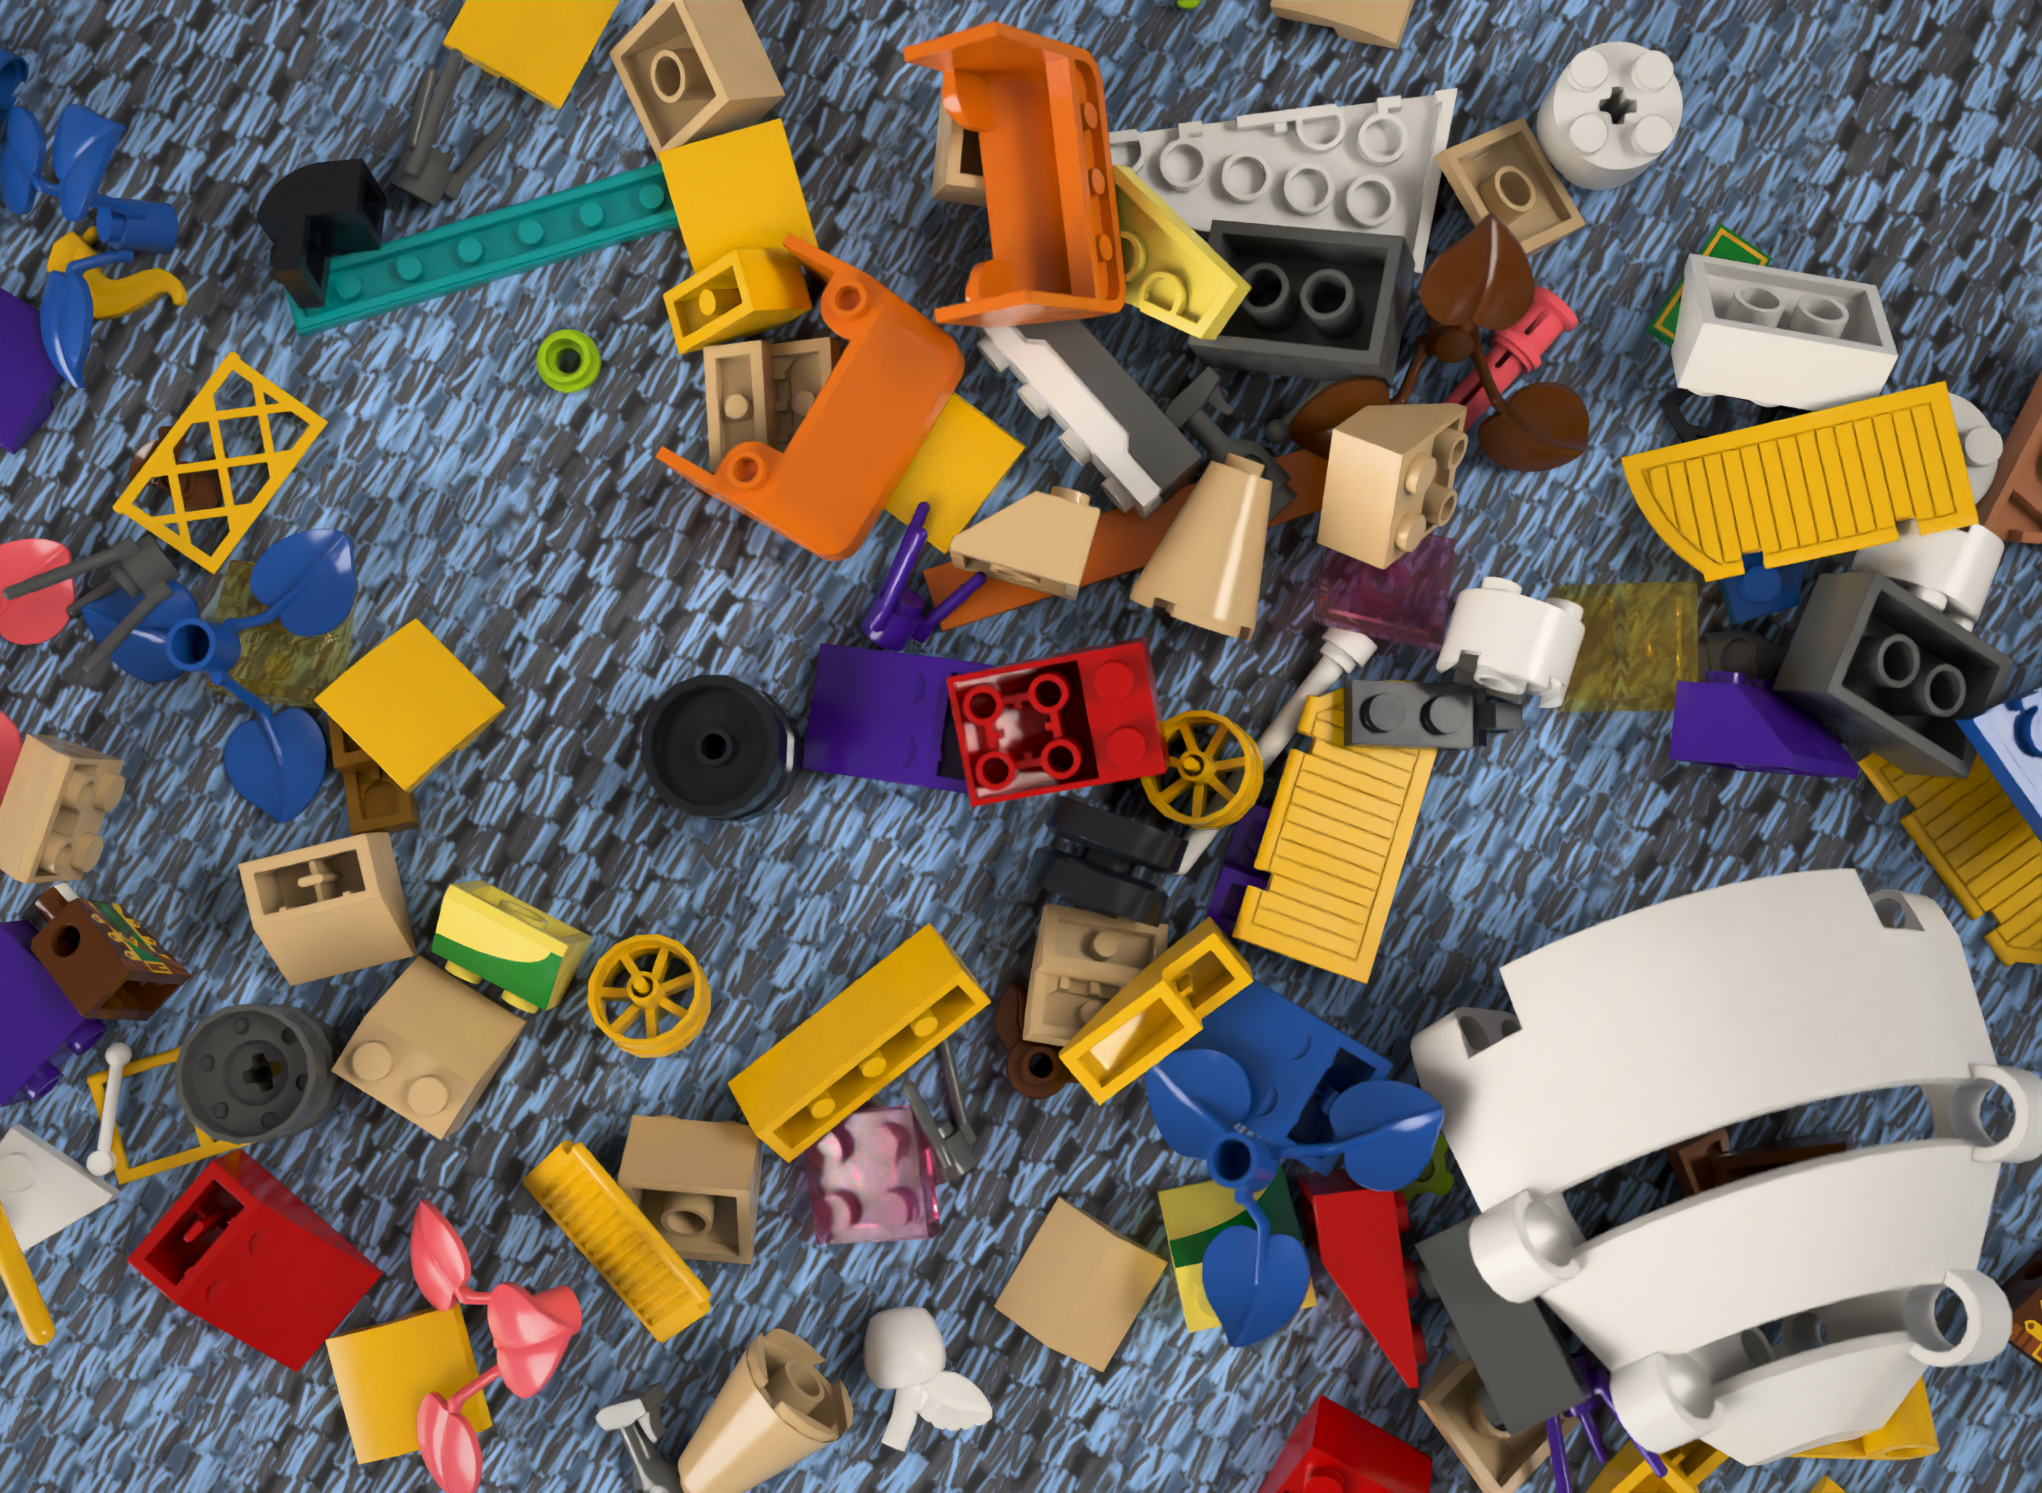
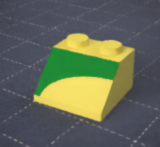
[431,880,594,1014]
[1157,1165,1317,1333]

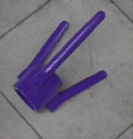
[861,501,987,651]
[1545,1351,1668,1493]

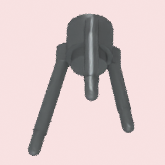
[390,49,511,208]
[2,534,181,673]
[866,1036,978,1186]

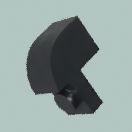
[256,158,386,309]

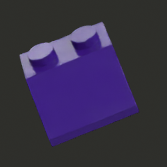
[1669,671,1858,779]

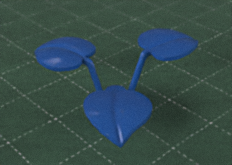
[0,104,178,388]
[81,528,356,823]
[1145,1048,1445,1348]

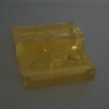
[207,560,358,710]
[1558,582,1698,712]

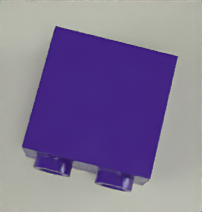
[0,919,108,1107]

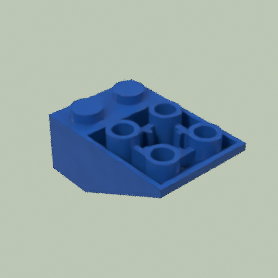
[1174,978,1394,1177]

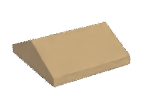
[1435,117,1586,259]
[994,1196,1168,1372]
[1417,1352,1580,1493]

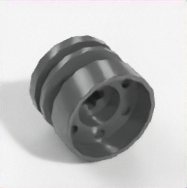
[174,1003,345,1145]

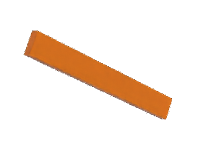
[923,449,1328,633]

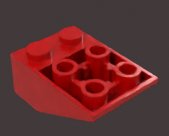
[946,636,1170,807]
[126,1148,384,1372]
[1297,1168,1427,1388]
[1258,1395,1433,1493]

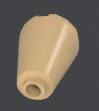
[1129,453,1273,641]
[678,1329,853,1493]

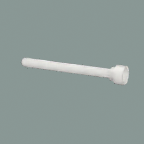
[1173,617,1378,876]

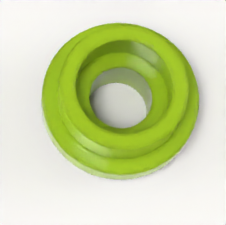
[536,329,601,394]

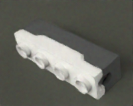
[976,319,1202,521]

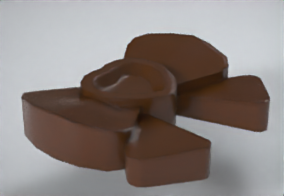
[129,425,234,521]

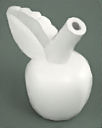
[863,1306,992,1452]

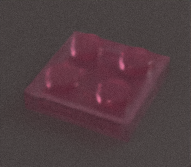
[804,1105,941,1245]

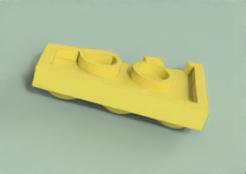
[1112,164,1252,340]

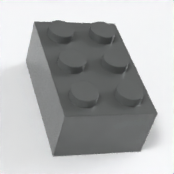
[1188,220,1415,388]
[1772,571,2014,778]
[1413,1212,1592,1436]

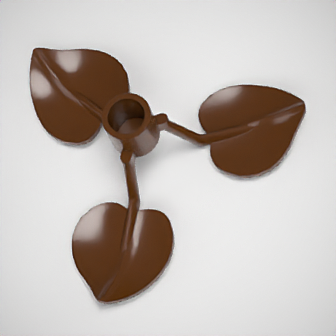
[1288,213,1589,472]

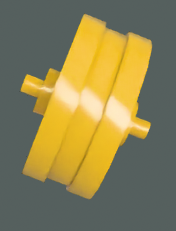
[1141,710,1263,830]
[587,934,712,1058]

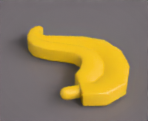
[46,226,187,321]

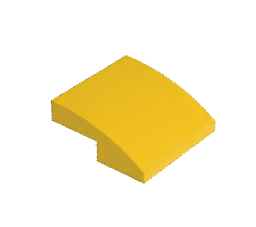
[442,0,620,110]
[658,118,819,274]
[884,391,1027,554]
[314,618,506,794]
[325,1302,493,1464]

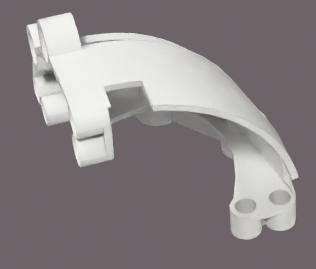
[1410,869,2042,1466]

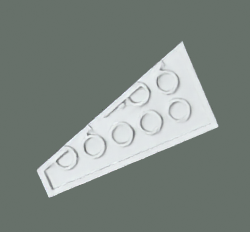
[1109,88,1458,280]

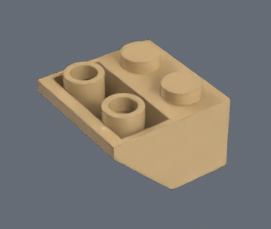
[1317,403,1468,570]
[0,734,125,884]
[238,832,418,986]

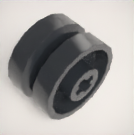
[641,675,802,822]
[1025,794,1189,927]

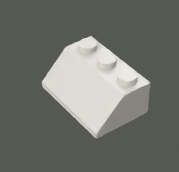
[1671,253,1898,412]

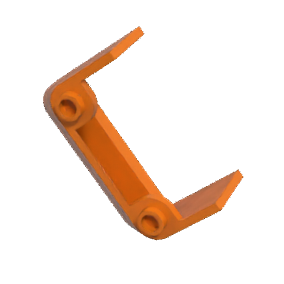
[903,21,1126,328]
[655,233,965,561]

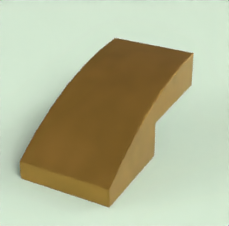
[327,714,421,836]

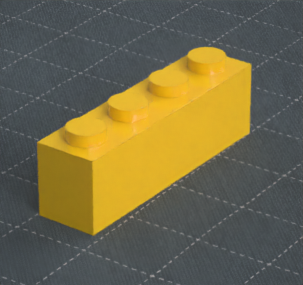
[728,923,991,1163]

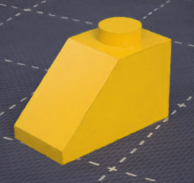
[663,247,813,355]

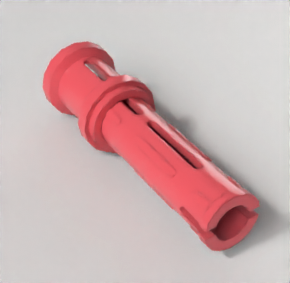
[1442,286,1578,433]

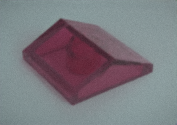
[1313,533,1456,651]

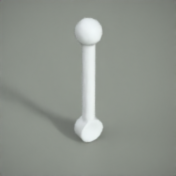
[86,1042,132,1176]

